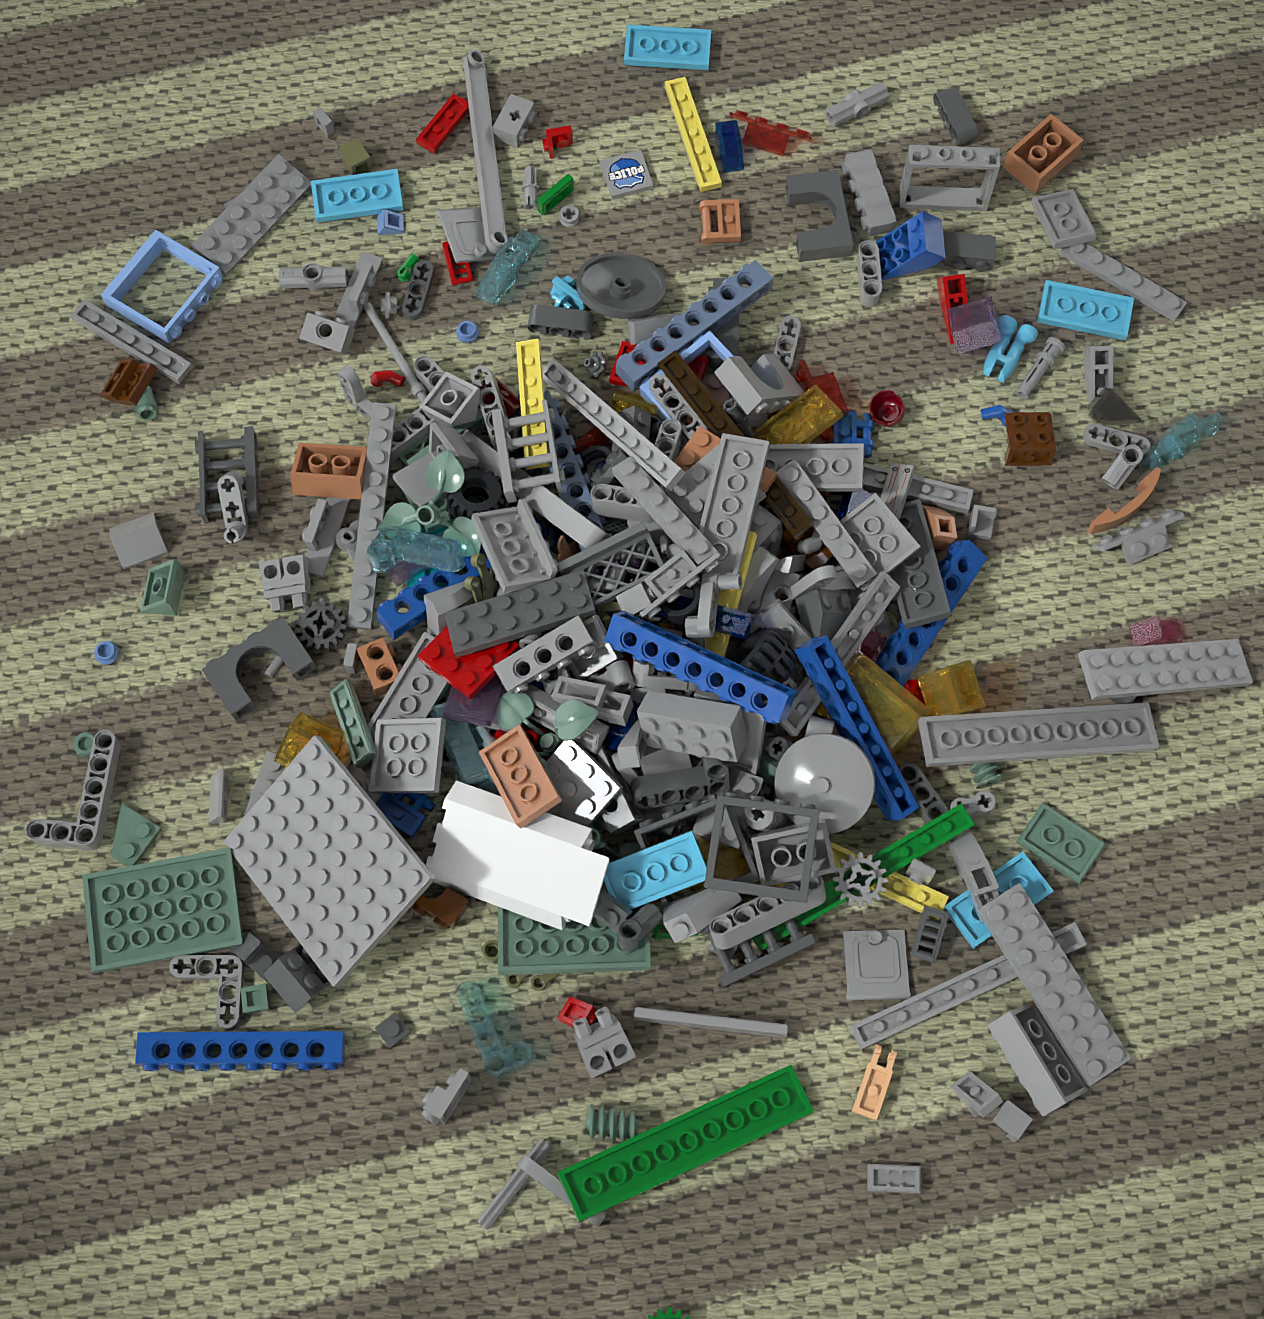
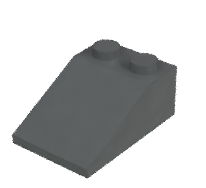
[795,589,852,668]

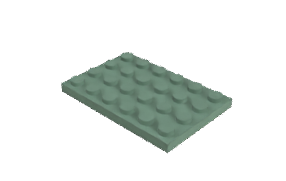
[82,848,243,974]
[498,881,651,975]

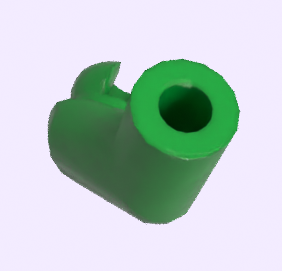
[397,253,420,282]

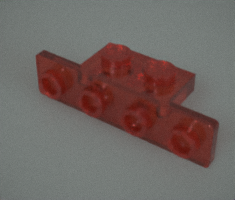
[728,110,813,157]
[796,359,848,444]

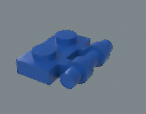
[833,411,874,458]
[376,793,436,839]

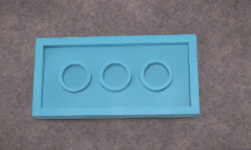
[624,25,711,70]
[311,169,404,223]
[1037,280,1134,340]
[604,830,707,909]
[944,851,1054,949]

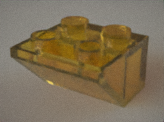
[917,660,986,716]
[274,712,344,767]

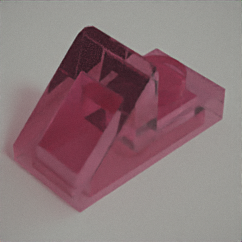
[1129,616,1182,647]

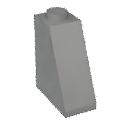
[627,313,681,345]

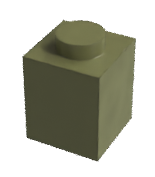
[339,138,373,175]

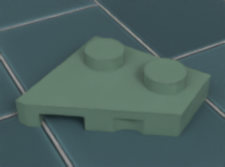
[111,803,162,866]

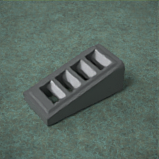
[910,905,949,963]

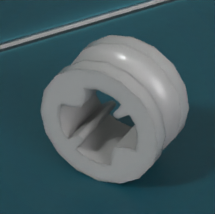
[559,205,579,227]

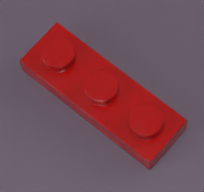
[416,93,469,154]

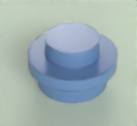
[456,321,479,343]
[94,641,119,665]

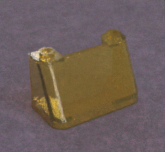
[817,653,932,759]

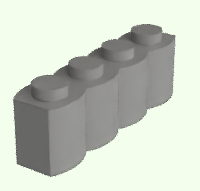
[842,149,896,236]

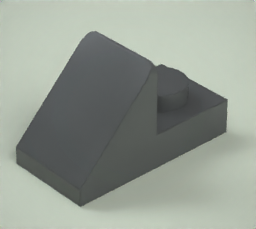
[230,931,279,982]

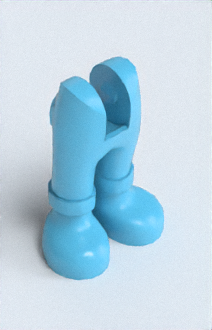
[983,315,1038,383]

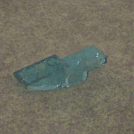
[476,230,541,305]
[1141,412,1224,470]

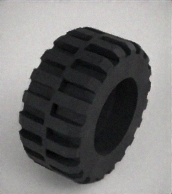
[712,628,798,702]

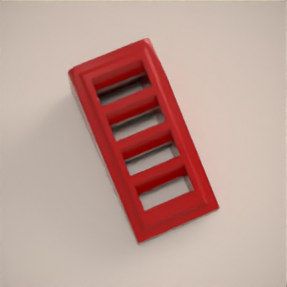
[442,241,474,286]

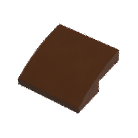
[99,358,158,405]

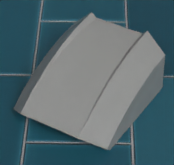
[424,581,475,637]

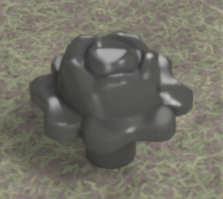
[584,351,607,378]

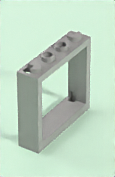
[899,145,1000,211]

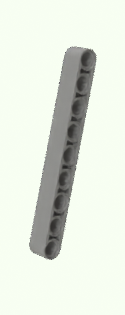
[462,429,608,549]

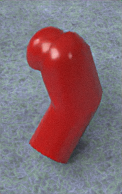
[370,370,406,387]

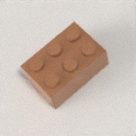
[1003,114,1084,194]
[290,442,367,500]

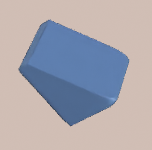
[377,209,404,235]

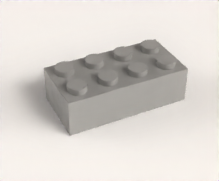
[637,690,748,762]

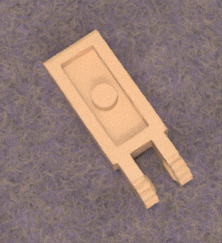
[851,1044,897,1121]

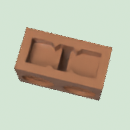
[356,637,402,697]

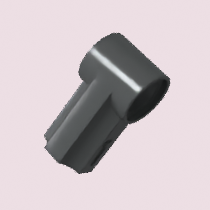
[617,903,663,952]

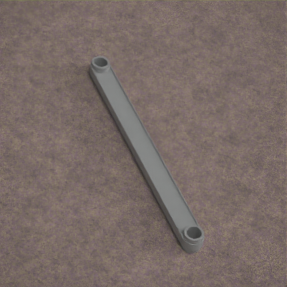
[463,50,508,254]

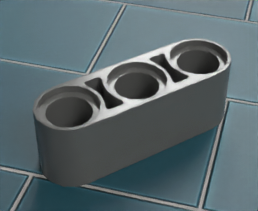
[933,87,979,146]
[527,305,594,340]
[899,762,948,824]

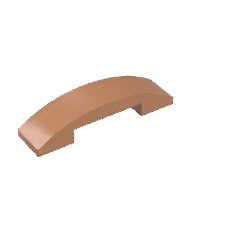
[1087,467,1161,534]

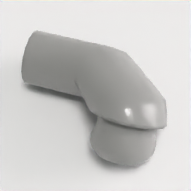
[797,528,823,554]

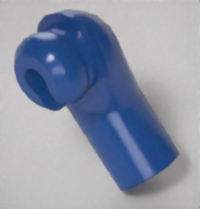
[981,405,1012,427]

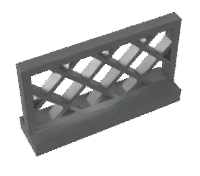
[557,521,664,609]

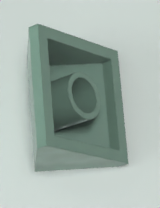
[140,559,185,616]

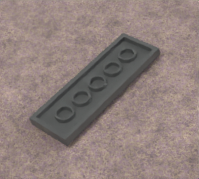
[890,499,952,630]
[445,569,596,658]

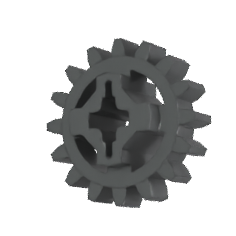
[295,600,347,652]

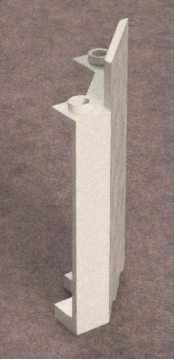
[426,781,609,930]

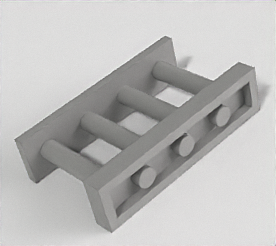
[491,400,566,503]

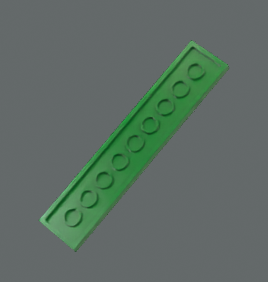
[557,1065,814,1223]

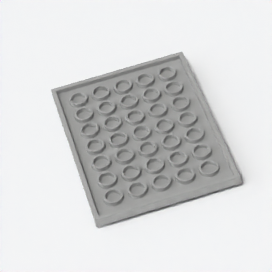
[223,735,436,987]

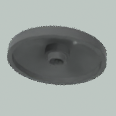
[576,253,666,319]

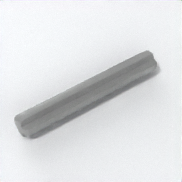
[478,1139,551,1230]

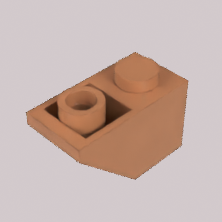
[922,505,957,551]

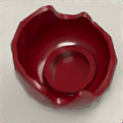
[869,390,906,427]

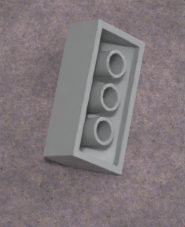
[988,1001,1088,1116]

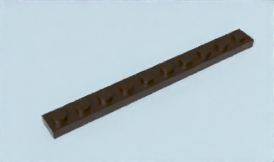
[657,350,814,539]

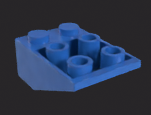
[876,211,946,280]

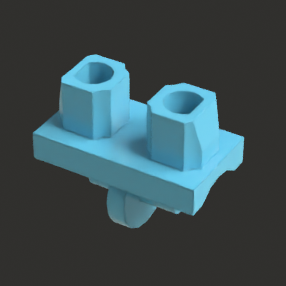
[550,275,586,310]

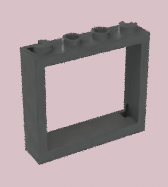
[634,791,760,908]
[704,792,820,903]

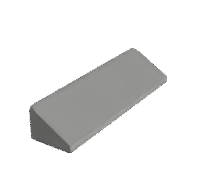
[523,685,608,754]

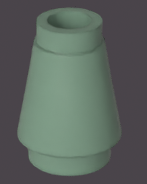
[135,386,159,420]

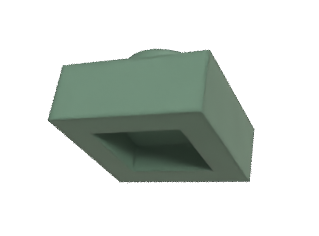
[240,983,270,1015]

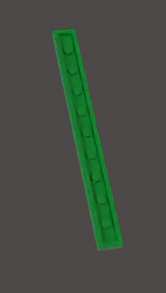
[752,803,975,952]

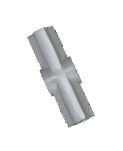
[825,82,890,127]
[279,263,349,292]

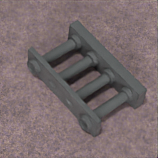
[195,426,260,524]
[697,886,816,987]

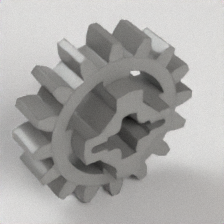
[832,852,888,908]

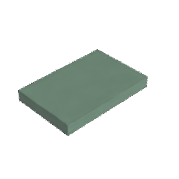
[1016,802,1106,884]

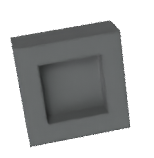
[375,1012,411,1049]

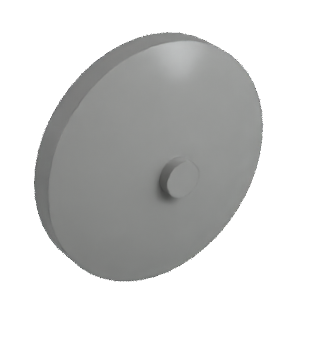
[775,733,875,834]

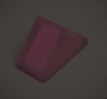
[851,628,887,669]

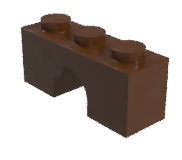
[412,887,469,929]

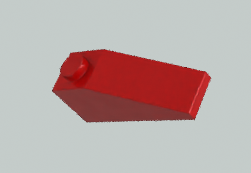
[937,274,973,344]

